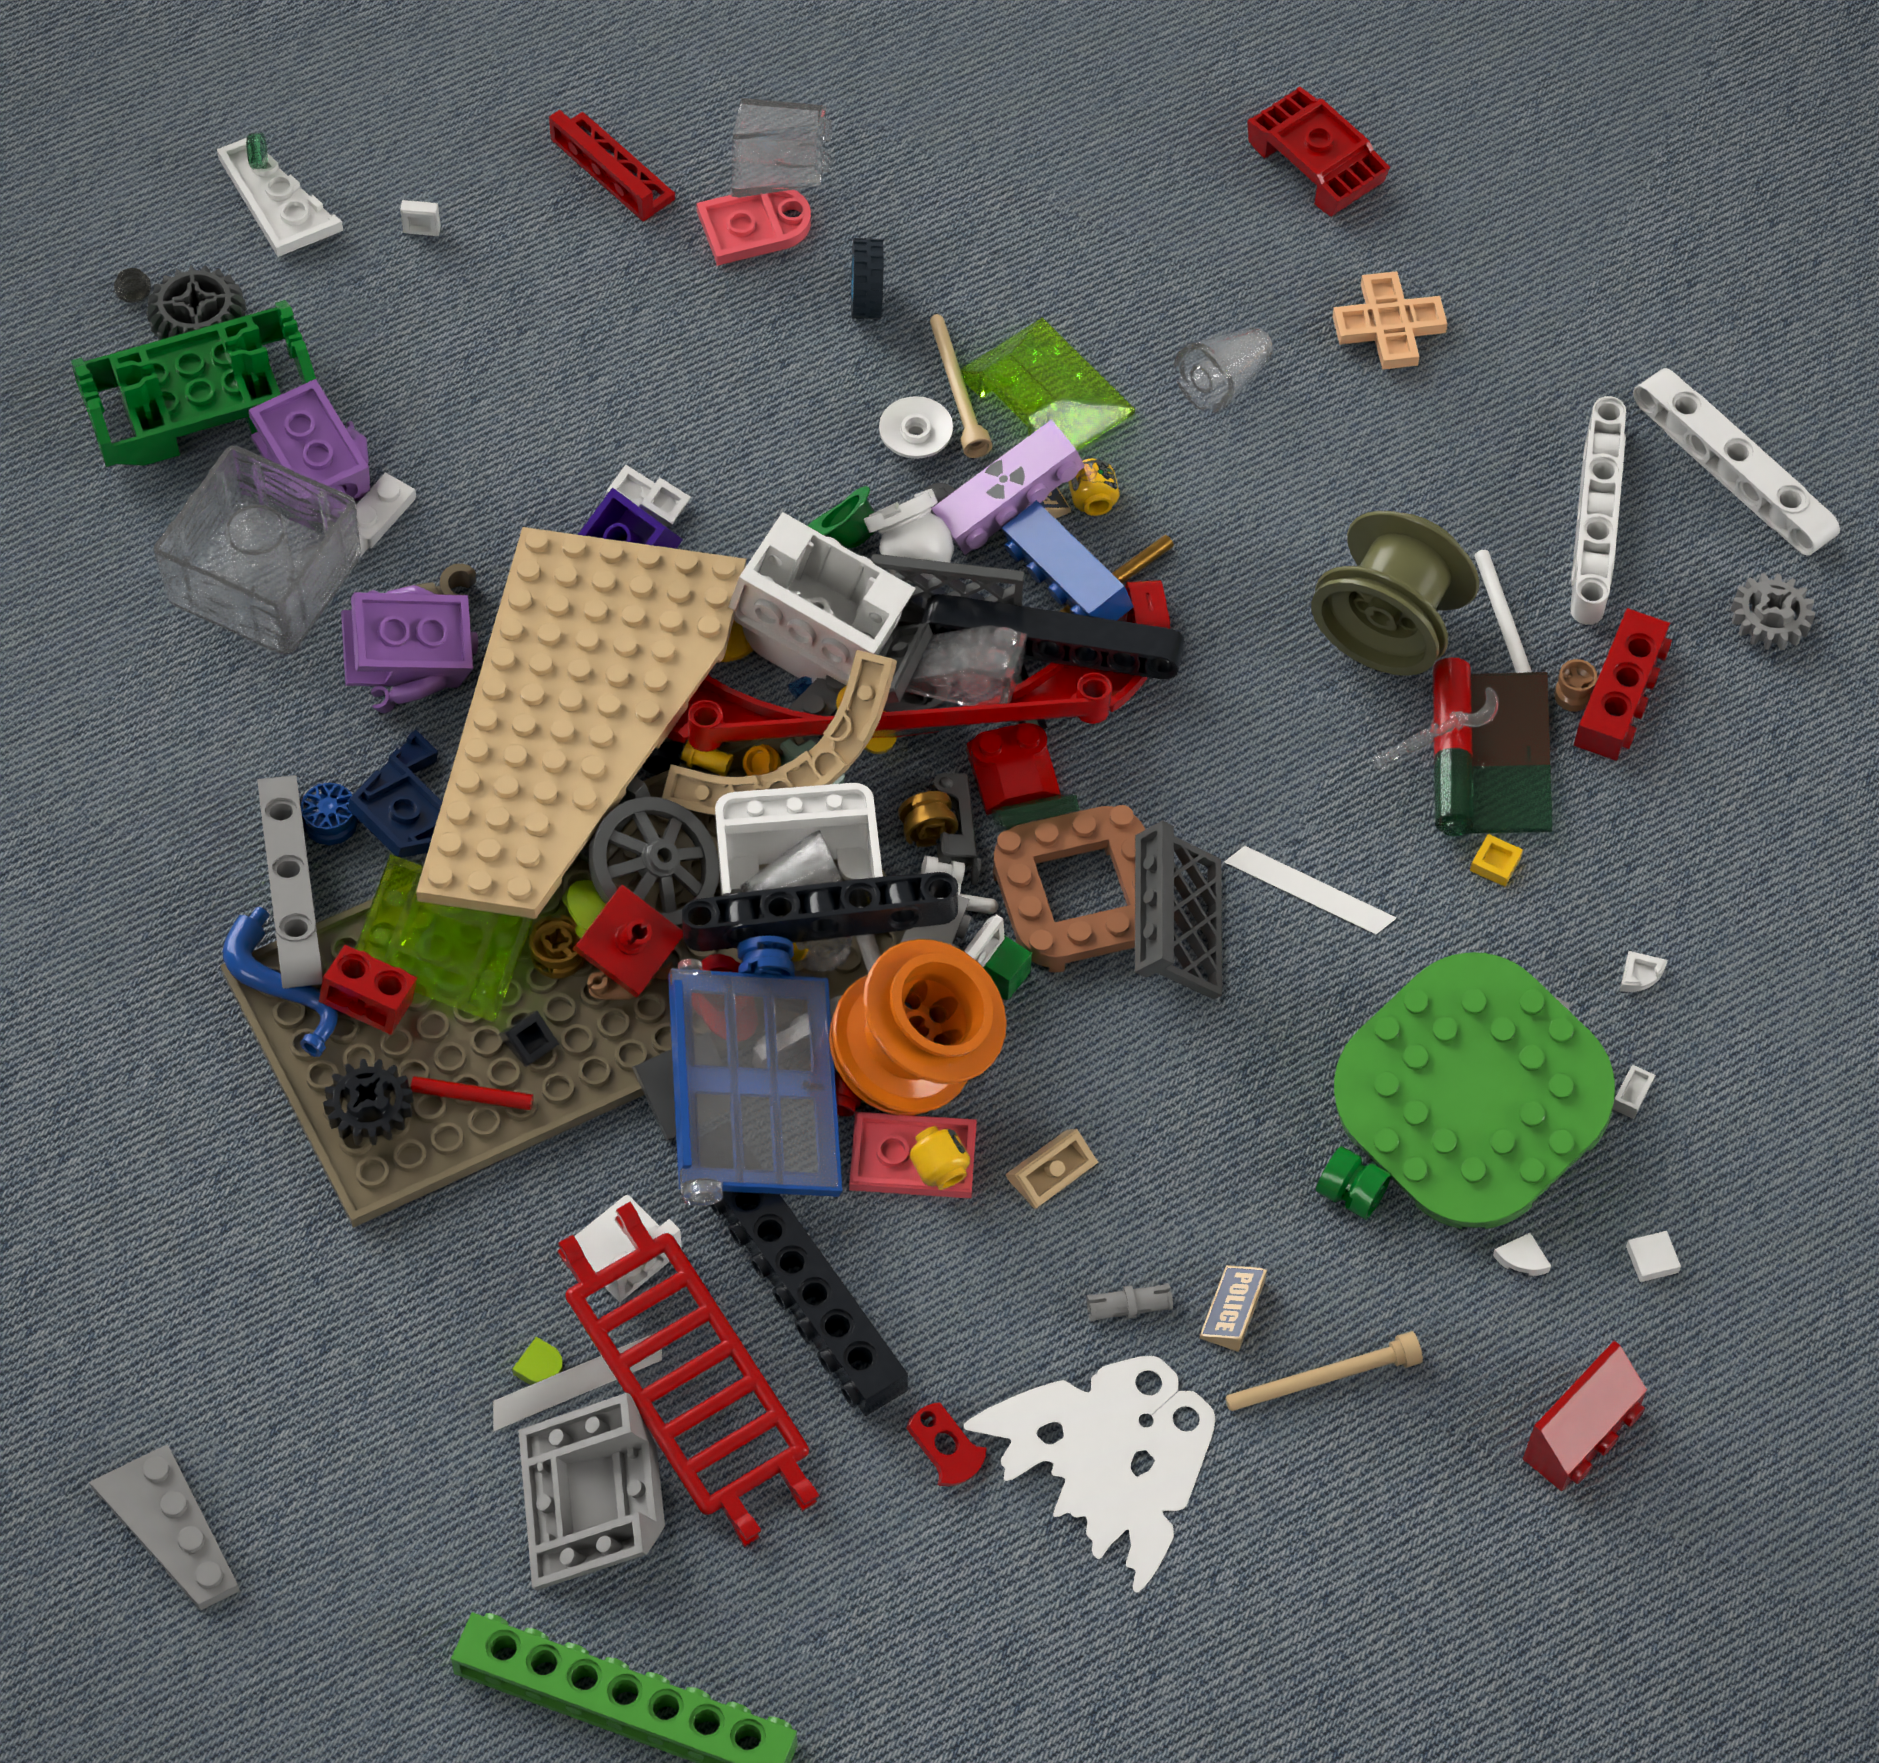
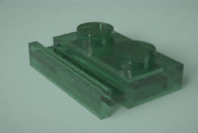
[991,793,1080,831]

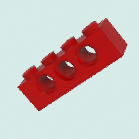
[1573,608,1672,761]

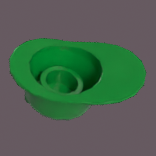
[807,486,876,549]

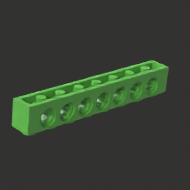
[451,1612,798,1763]

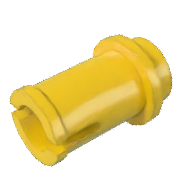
[681,741,734,777]

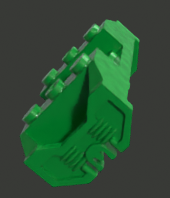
[71,300,316,467]

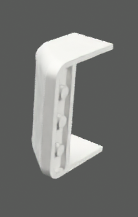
[715,783,883,896]

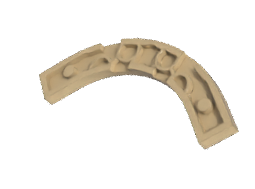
[662,650,897,816]

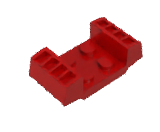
[1247,86,1390,217]

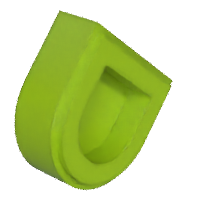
[512,1337,563,1385]

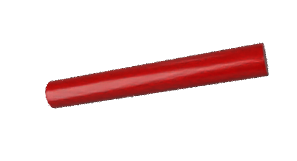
[410,1076,534,1111]

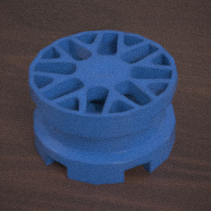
[300,783,358,845]
[737,936,795,976]

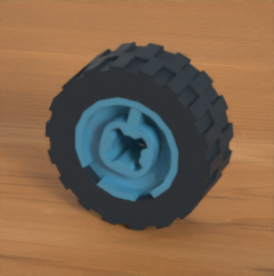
[851,238,884,319]

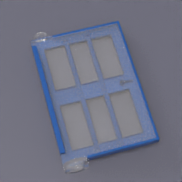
[668,959,843,1206]

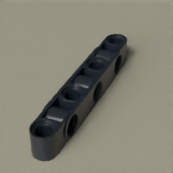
[682,872,958,951]

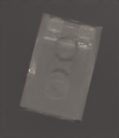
[905,625,1027,706]

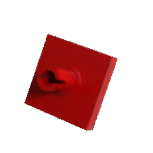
[573,884,683,998]

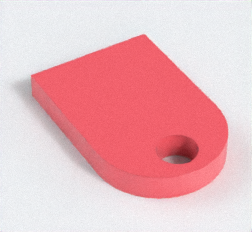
[697,185,811,266]

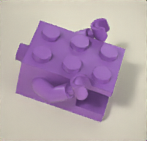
[245,379,370,526]
[341,585,478,713]

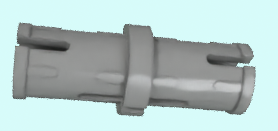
[1086,1283,1173,1321]

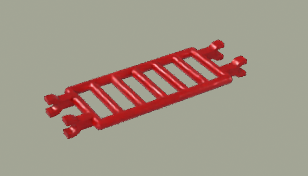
[557,1201,819,1547]

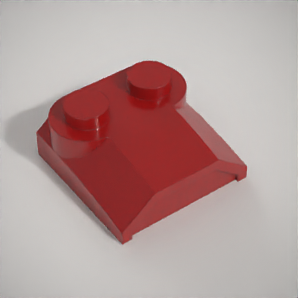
[966,723,1061,815]

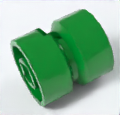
[1316,1146,1392,1220]

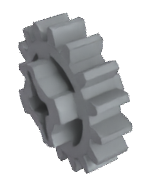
[1731,573,1815,650]

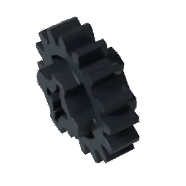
[323,1059,414,1146]

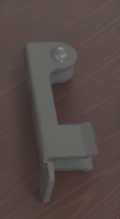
[931,773,982,885]

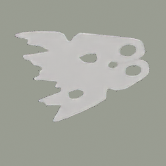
[964,1356,1215,1593]

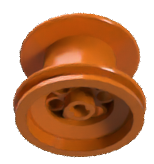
[829,939,1007,1116]

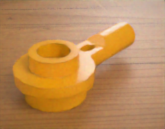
[743,744,781,776]

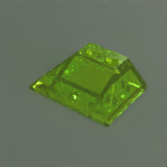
[960,317,1135,451]
[355,854,534,1022]

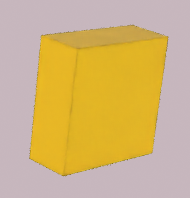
[1470,834,1523,887]

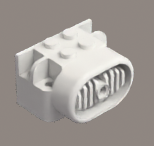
[729,512,916,685]

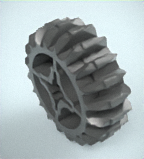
[146,265,247,340]

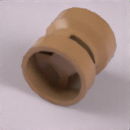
[1554,659,1597,712]

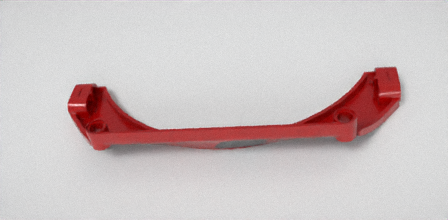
[667,580,1170,752]

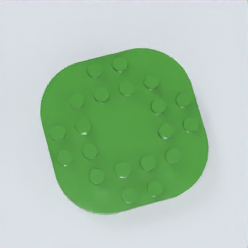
[1334,952,1615,1229]

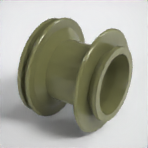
[1311,511,1479,676]

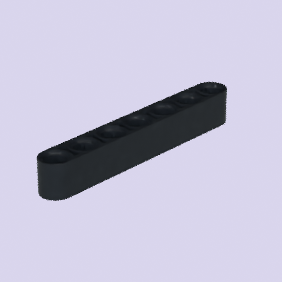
[921,594,1185,680]

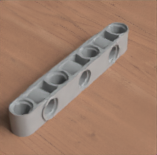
[257,775,323,989]

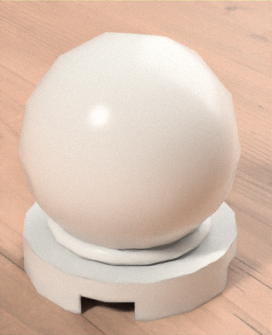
[864,488,954,584]

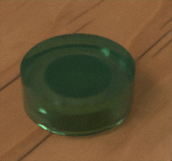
[246,133,268,170]

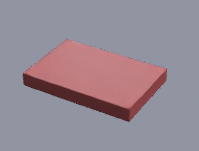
[849,1111,977,1199]

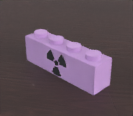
[931,419,1085,555]

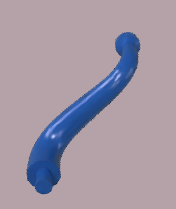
[222,907,338,1057]

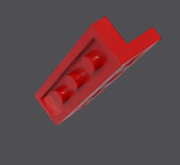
[549,109,675,222]

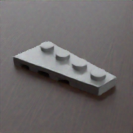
[89,1444,240,1611]

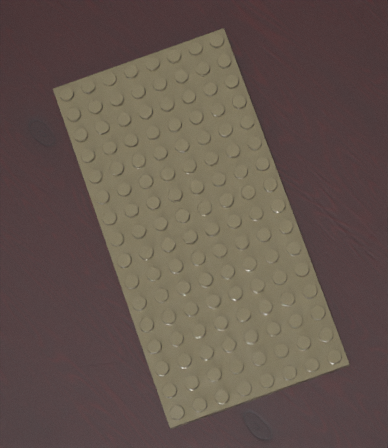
[220,737,906,1228]

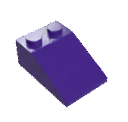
[578,487,683,549]

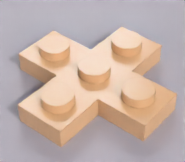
[1333,271,1447,370]

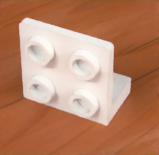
[574,1195,682,1302]

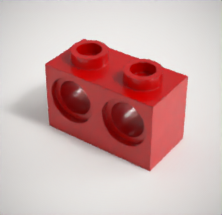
[319,945,417,1035]

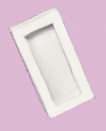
[1613,1065,1655,1119]

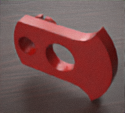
[906,1402,987,1487]

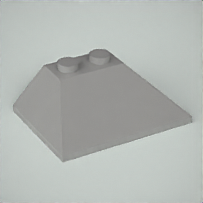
[518,1393,665,1590]

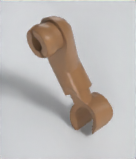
[587,956,674,1000]

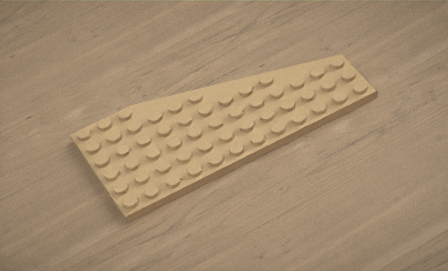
[416,527,746,919]

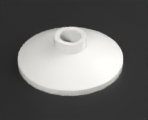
[879,396,953,459]

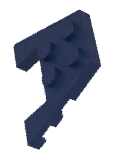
[348,730,442,858]

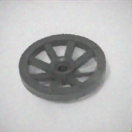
[588,797,719,927]

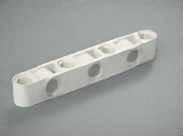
[1633,368,1840,556]
[1570,396,1626,625]

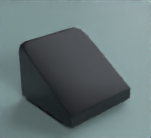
[499,1011,559,1067]

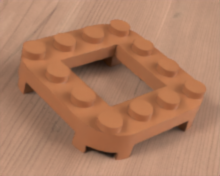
[993,805,1145,972]

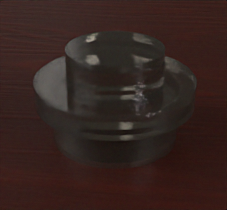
[114,268,151,303]

